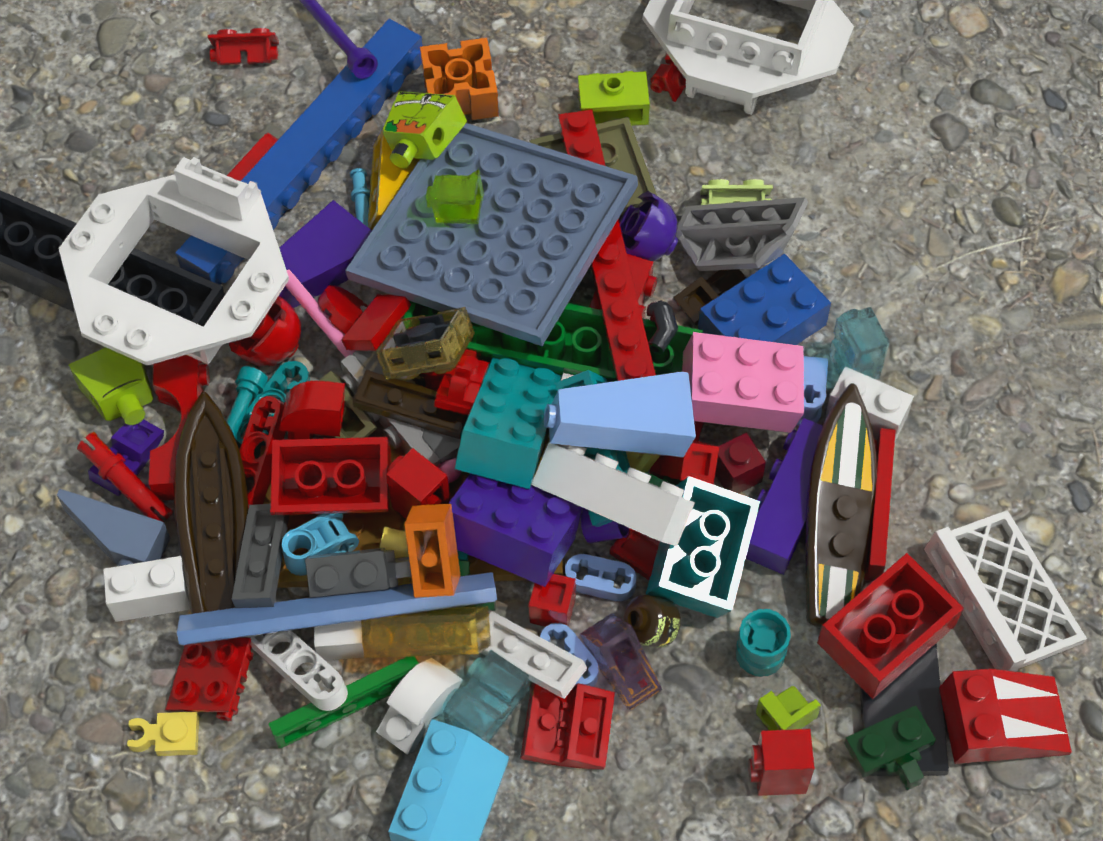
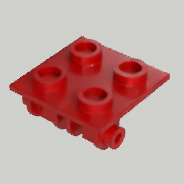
[165,637,254,721]

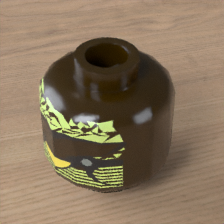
[623,595,681,648]

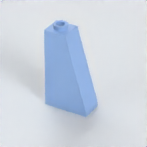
[544,372,696,457]

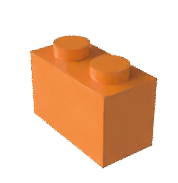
[404,504,461,598]

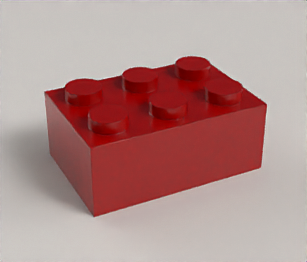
[817,553,964,699]

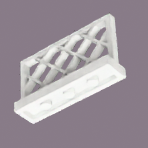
[924,510,1087,672]

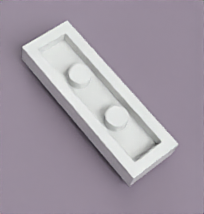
[469,611,587,699]

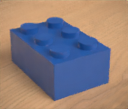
[698,254,831,345]

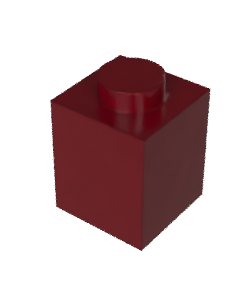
[715,432,766,494]

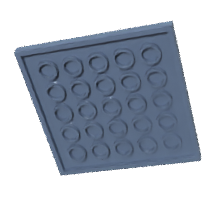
[345,123,638,346]

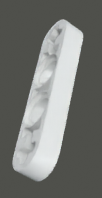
[245,630,348,711]

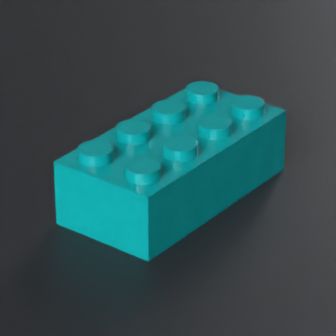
[455,357,562,489]

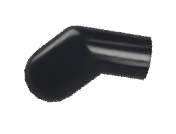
[646,300,678,355]

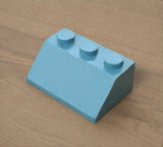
[388,719,509,841]

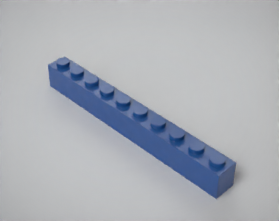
[176,18,423,285]

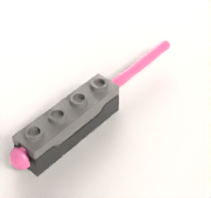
[285,270,462,483]

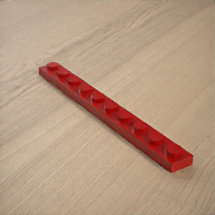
[558,109,656,381]

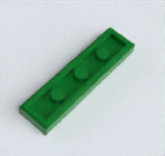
[268,653,419,748]

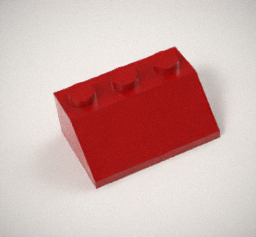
[270,437,391,515]

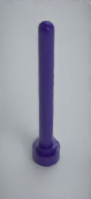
[299,0,378,79]

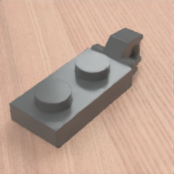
[305,548,411,598]

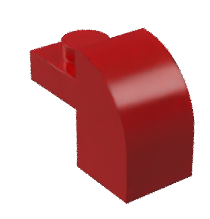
[279,381,345,440]

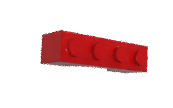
[149,355,210,501]

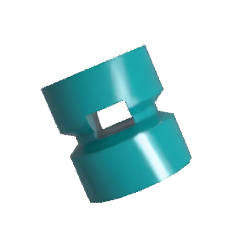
[735,609,791,677]

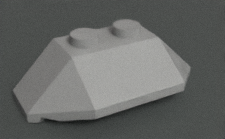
[676,197,808,271]

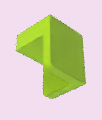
[756,686,821,730]

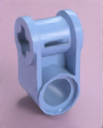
[797,356,828,426]

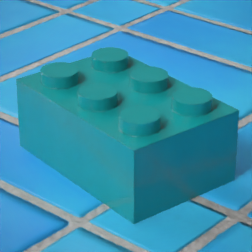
[646,476,760,618]

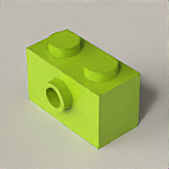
[578,71,650,126]

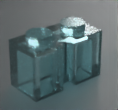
[829,306,890,380]
[443,650,530,743]

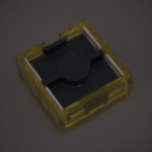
[376,307,475,380]

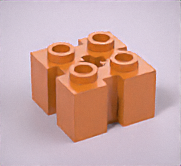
[420,38,499,120]

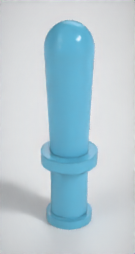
[350,168,370,227]

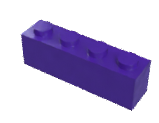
[745,418,823,575]

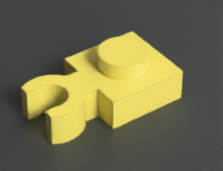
[127,712,199,756]

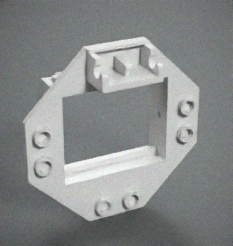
[642,0,854,115]
[58,157,289,365]

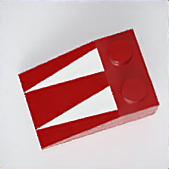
[939,669,1072,764]

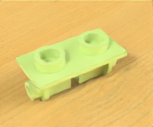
[700,179,773,205]

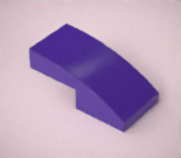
[88,419,164,496]

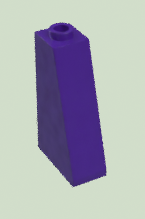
[279,200,372,308]

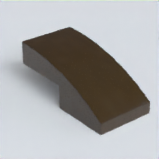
[673,269,747,325]

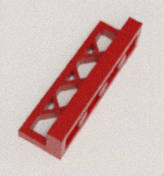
[864,428,896,581]

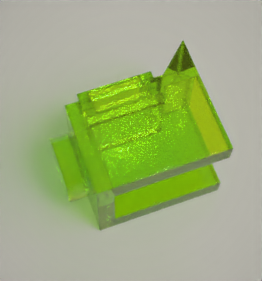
[426,169,484,224]

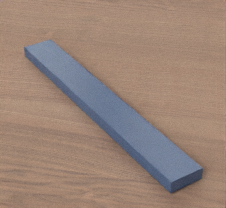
[177,572,497,645]

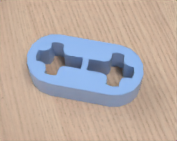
[565,554,637,601]
[540,623,599,687]

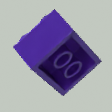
[449,473,582,587]

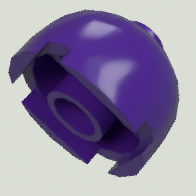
[619,191,678,262]

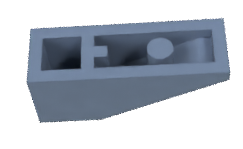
[57,489,171,566]

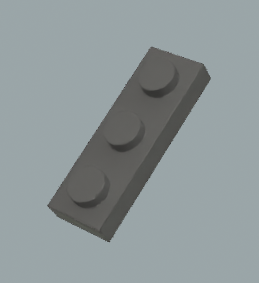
[232,504,289,608]

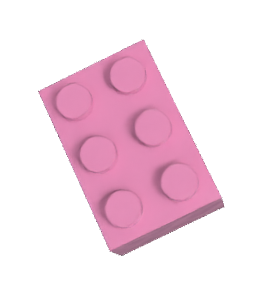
[682,332,804,433]

